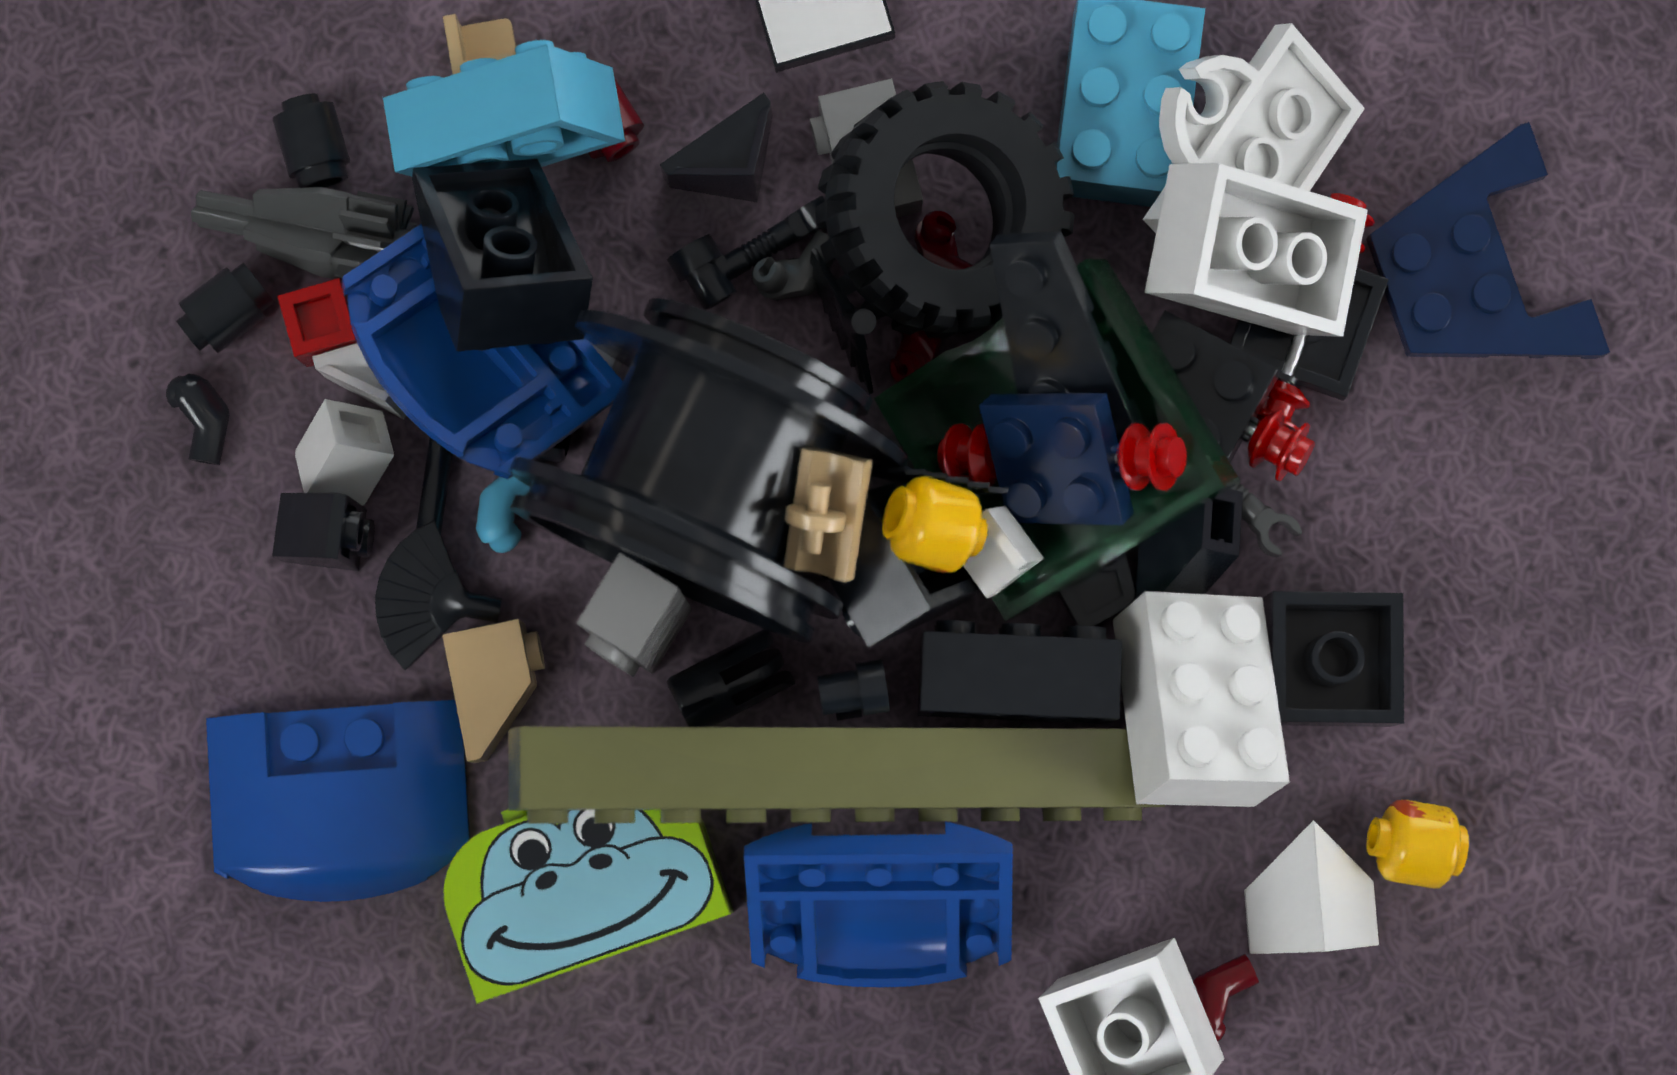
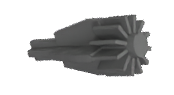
[191,187,416,281]

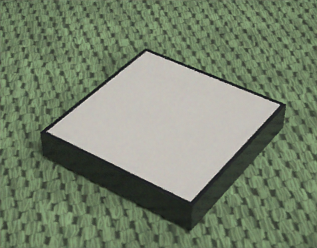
[754,0,895,73]

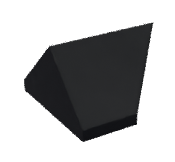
[660,92,772,203]

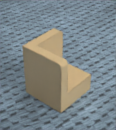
[443,14,516,75]

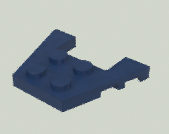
[1366,122,1610,359]

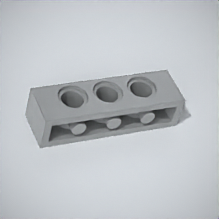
[577,552,692,677]

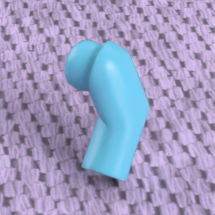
[476,476,530,553]

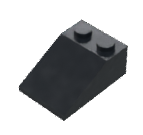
[412,159,593,352]

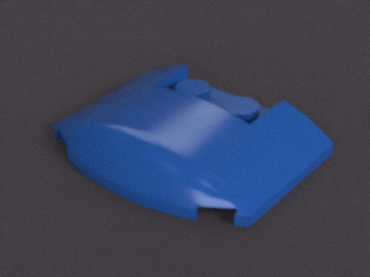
[342,224,623,479]
[206,700,470,902]
[744,822,1013,987]

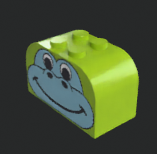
[444,809,734,1003]

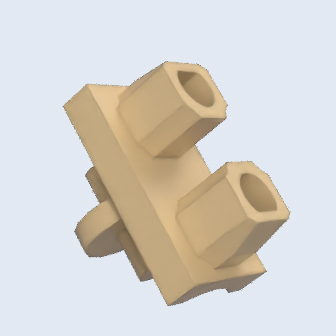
[784,446,872,582]

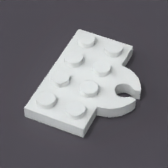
[1143,23,1365,233]

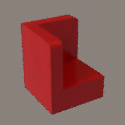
[277,278,357,367]

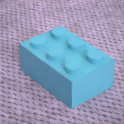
[1055,0,1205,207]
[383,40,625,177]

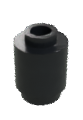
[272,93,350,188]
[176,262,275,353]

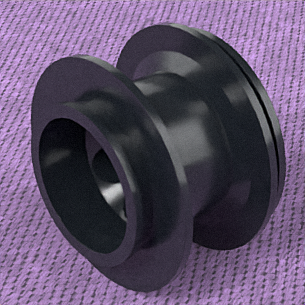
[508,298,909,643]

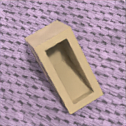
[443,619,545,763]

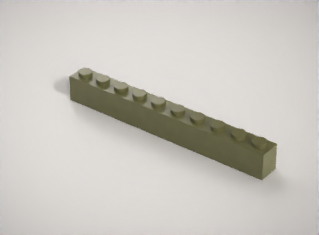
[508,727,1165,824]

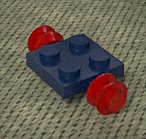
[937,393,1187,525]

